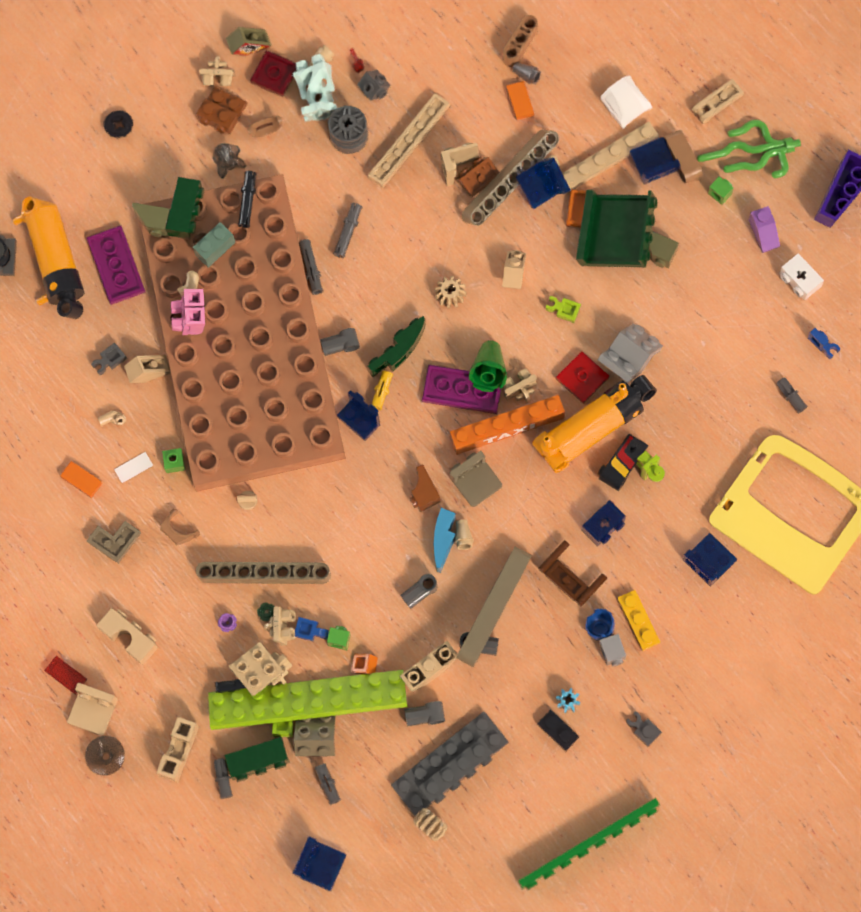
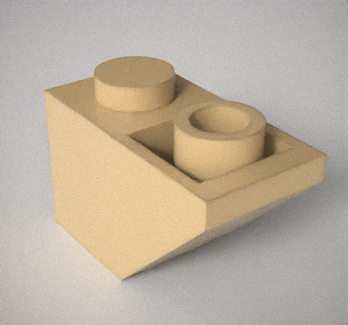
[502,250,526,289]

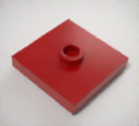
[556,351,610,404]

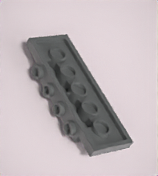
[391,712,509,817]

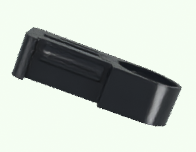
[215,679,246,693]

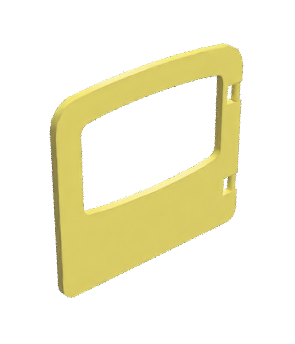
[709,435,861,595]

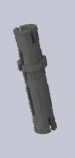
[333,203,363,258]
[299,239,323,295]

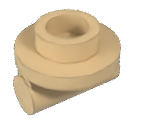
[237,491,258,510]

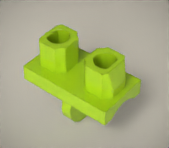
[636,451,665,482]

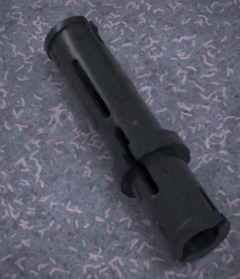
[238,171,257,228]

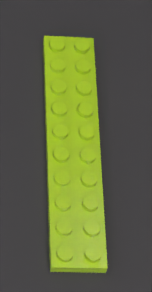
[208,670,407,730]

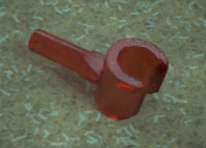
[350,48,364,73]

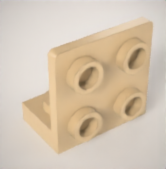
[441,143,478,186]
[229,642,284,696]
[67,683,118,736]

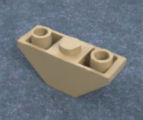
[400,641,457,692]

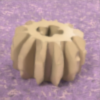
[434,276,466,309]
[413,808,447,841]

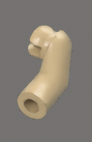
[177,271,199,297]
[97,410,126,426]

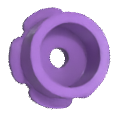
[218,613,237,632]

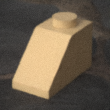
[124,355,171,383]

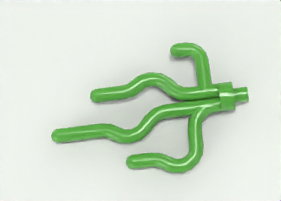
[697,120,801,178]

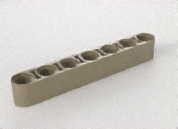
[462,129,559,226]
[456,546,532,667]
[196,562,331,584]

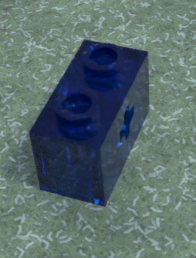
[581,500,626,547]

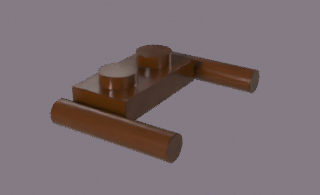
[538,540,608,607]

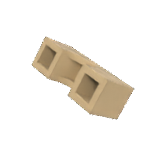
[96,608,158,665]
[156,717,199,783]

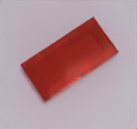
[44,655,88,695]

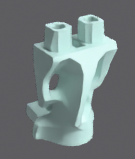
[293,54,338,122]

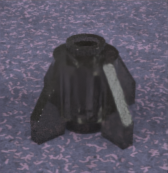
[212,143,246,179]

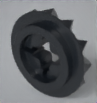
[104,110,134,139]

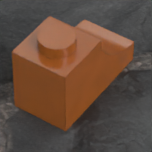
[410,464,441,512]

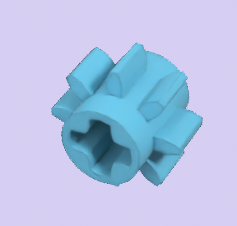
[556,688,580,714]

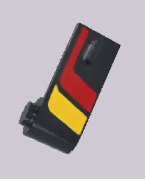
[598,434,649,491]

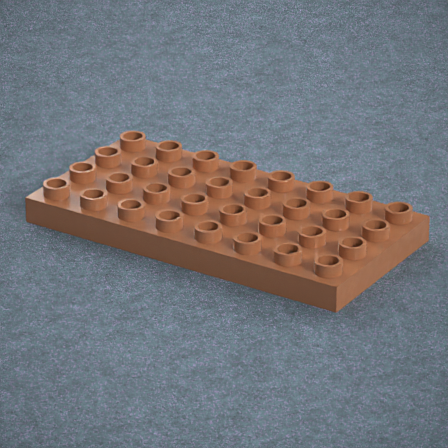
[141,174,346,492]

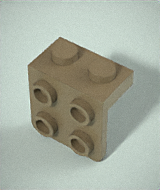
[450,451,502,507]
[294,715,336,757]

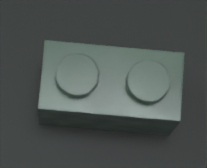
[193,222,236,268]

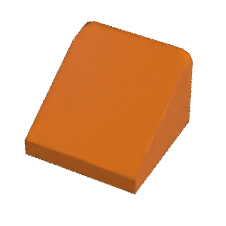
[351,653,378,674]

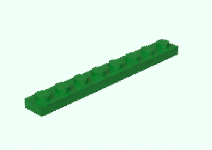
[518,798,660,890]

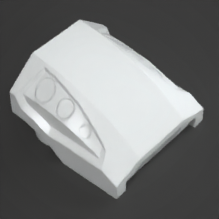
[601,76,652,129]

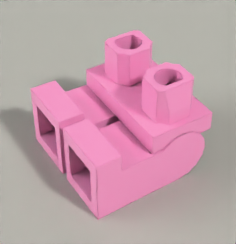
[171,289,205,335]

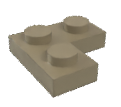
[87,521,141,564]

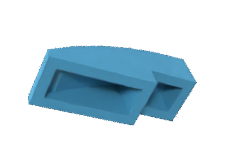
[434,508,456,573]

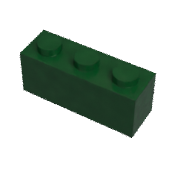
[166,177,204,239]
[224,737,290,782]

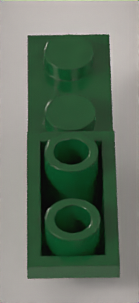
[367,316,426,377]

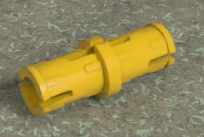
[370,371,393,410]

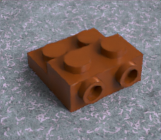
[196,87,247,135]

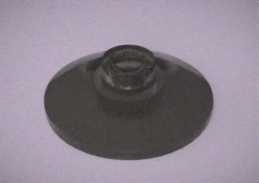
[85,736,125,776]

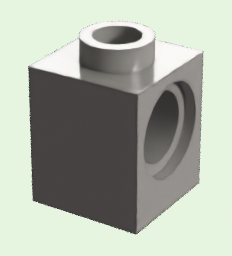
[599,634,626,667]

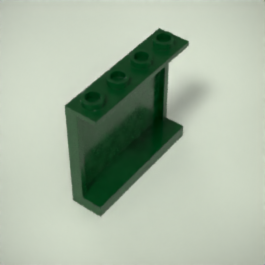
[576,190,658,268]

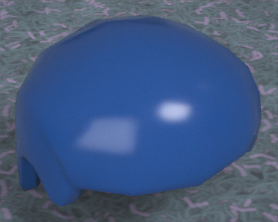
[585,609,615,640]

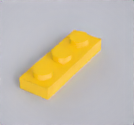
[617,590,660,651]

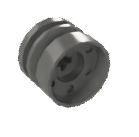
[328,106,368,154]

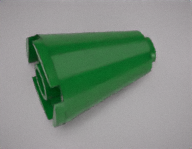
[469,340,507,392]

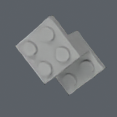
[598,323,663,383]

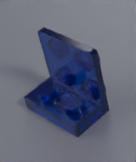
[630,137,681,185]
[516,157,571,209]
[337,390,380,441]
[682,533,737,587]
[292,836,347,891]

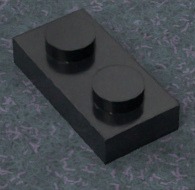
[537,710,579,752]

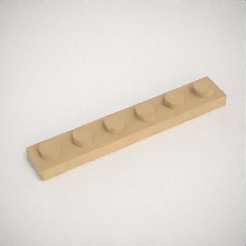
[368,93,450,188]
[556,122,659,194]

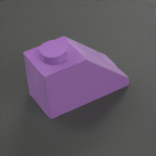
[749,206,780,253]

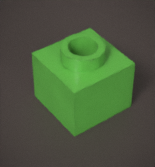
[708,177,733,205]
[162,448,185,473]
[327,626,351,650]

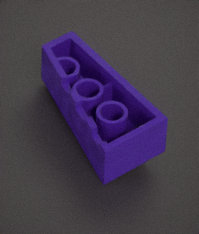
[814,149,861,228]

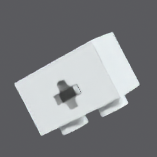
[779,253,824,300]

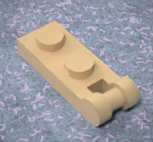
[692,79,744,124]

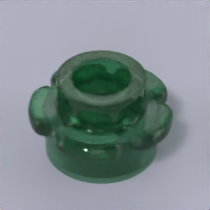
[257,602,275,622]

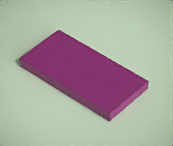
[86,225,146,305]
[422,364,501,414]

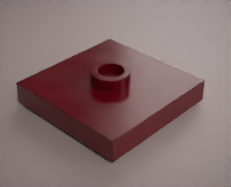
[250,50,297,97]

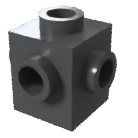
[357,70,391,100]

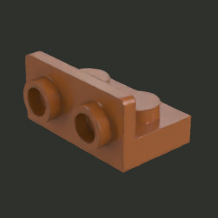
[455,156,499,197]

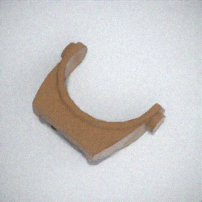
[247,116,283,137]
[160,509,200,546]

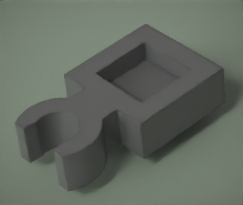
[91,342,127,375]
[626,711,662,747]

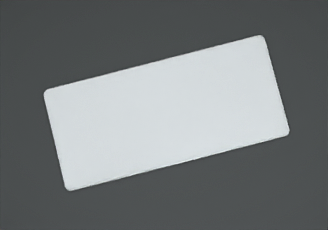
[114,452,153,483]

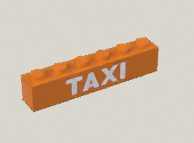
[450,395,565,455]

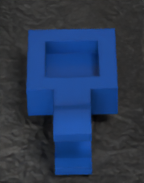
[808,328,840,359]
[295,617,329,642]

